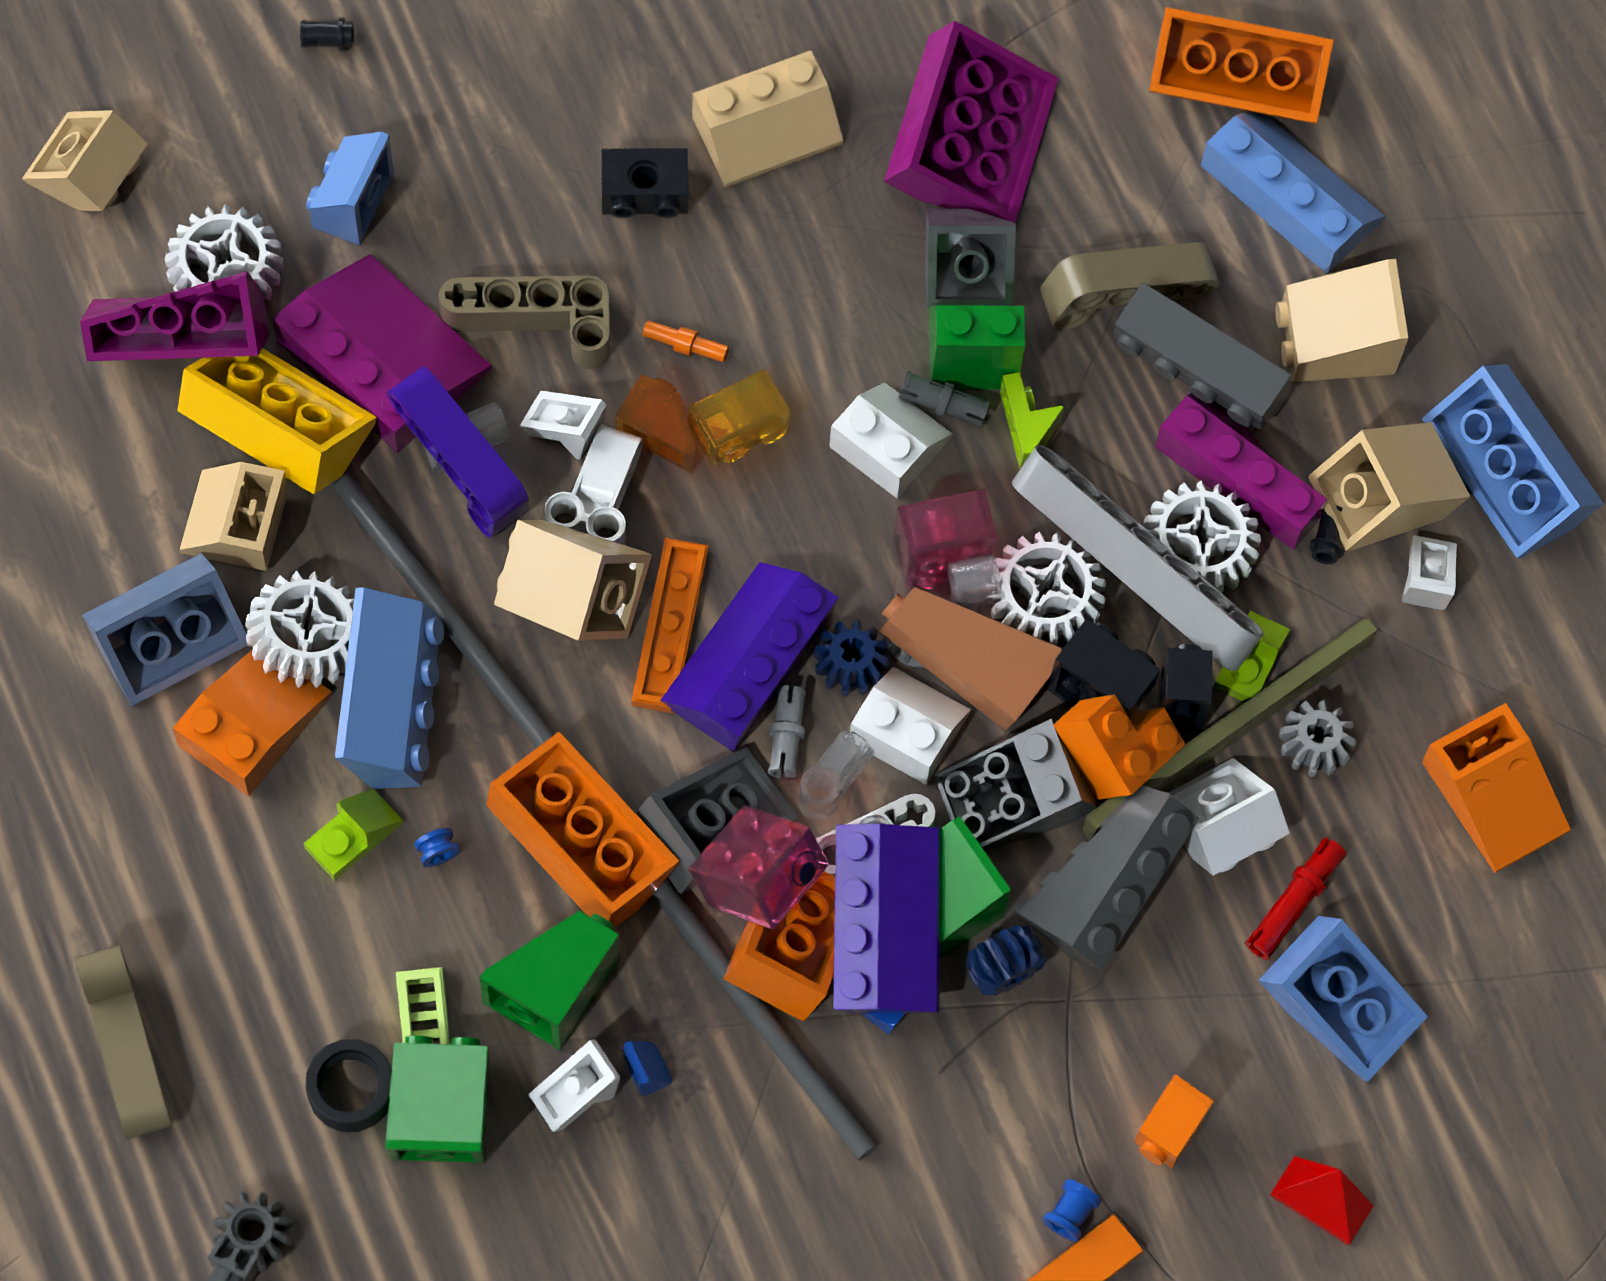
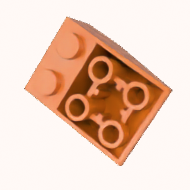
[1422,703,1571,874]

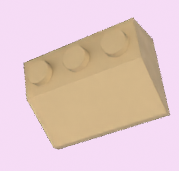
[692,50,843,188]

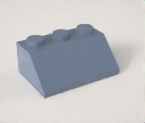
[82,553,248,706]

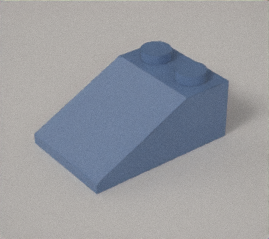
[1258,916,1428,1082]

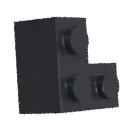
[1047,618,1161,719]

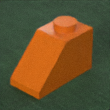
[1134,1074,1214,1168]

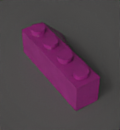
[80,271,269,361]
[1155,392,1327,551]

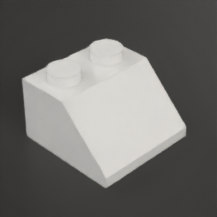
[829,382,952,499]
[849,667,971,785]
[1169,758,1290,876]

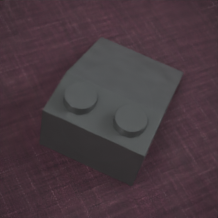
[636,747,799,894]

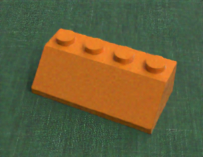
[1149,7,1334,124]
[486,732,679,927]

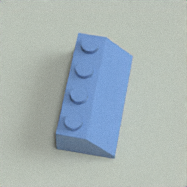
[1201,111,1385,274]
[1421,364,1604,559]
[335,587,444,789]

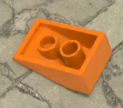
[173,649,333,797]
[723,850,835,1022]

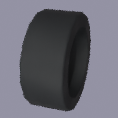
[306,1039,392,1132]

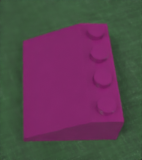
[883,20,1059,223]
[272,254,492,454]

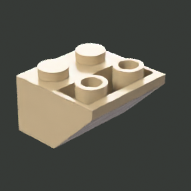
[180,462,289,571]

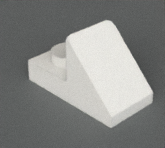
[520,391,606,460]
[1402,535,1457,610]
[528,1039,620,1132]

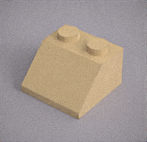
[22,110,148,211]

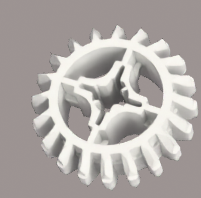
[165,204,284,300]
[1143,480,1261,593]
[986,531,1106,646]
[245,571,354,689]

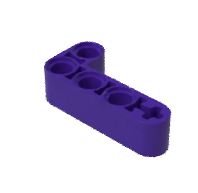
[386,366,529,538]

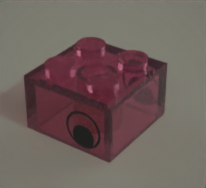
[893,489,998,590]
[688,805,829,930]

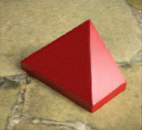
[1269,1156,1373,1246]

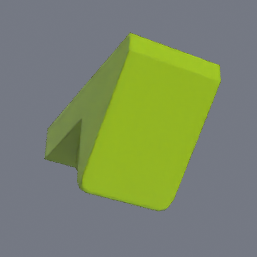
[1000,372,1064,470]
[1213,611,1291,702]
[304,789,403,881]

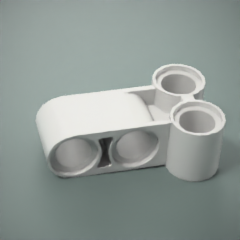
[544,424,643,545]

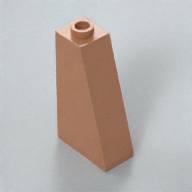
[879,587,1062,730]

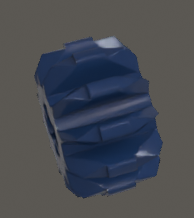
[813,619,889,697]
[965,925,1046,996]

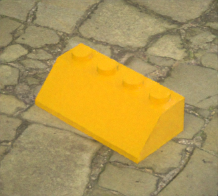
[177,348,377,495]

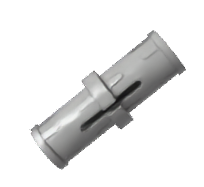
[768,685,806,779]

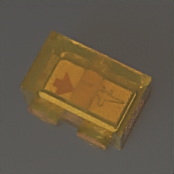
[687,369,790,466]

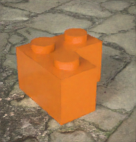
[1053,694,1186,800]

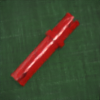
[1244,837,1347,960]

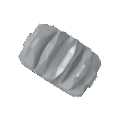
[1279,699,1356,778]

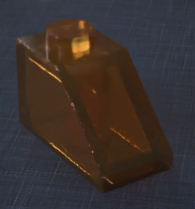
[615,374,696,473]

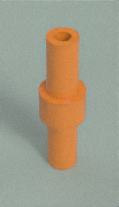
[643,320,730,363]

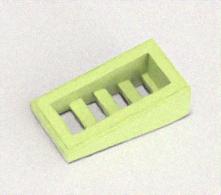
[396,967,450,1045]

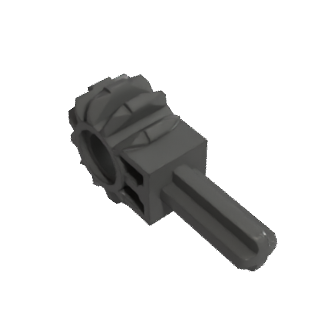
[207,1192,293,1281]

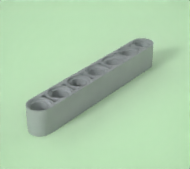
[1012,445,1264,671]

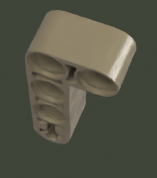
[1040,242,1220,331]
[438,275,610,369]
[74,945,172,1140]

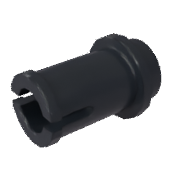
[300,17,354,51]
[1309,506,1344,564]

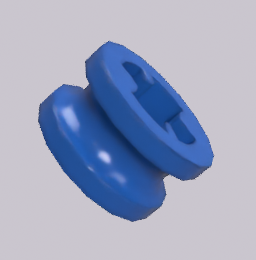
[414,828,460,867]

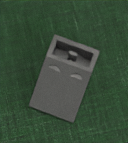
[934,719,1100,851]

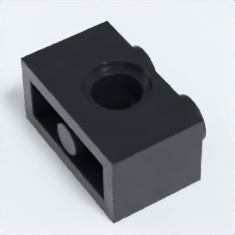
[601,148,688,218]
[1157,644,1213,732]

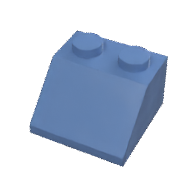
[306,132,394,246]

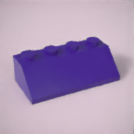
[660,562,839,752]
[833,824,941,1014]

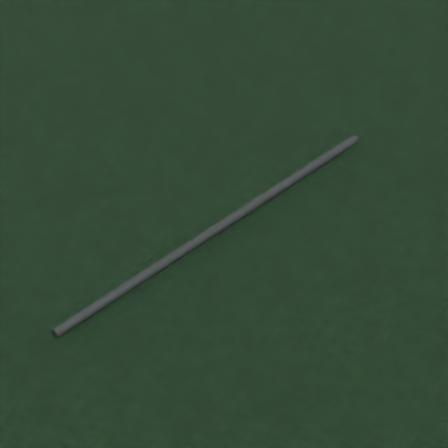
[330,469,877,1161]

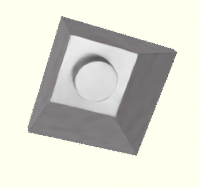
[925,209,1016,308]

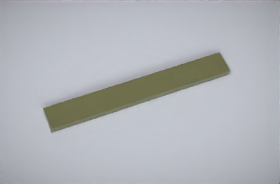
[1082,618,1377,840]

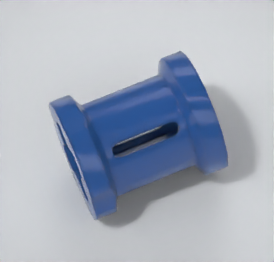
[1042,1179,1102,1242]

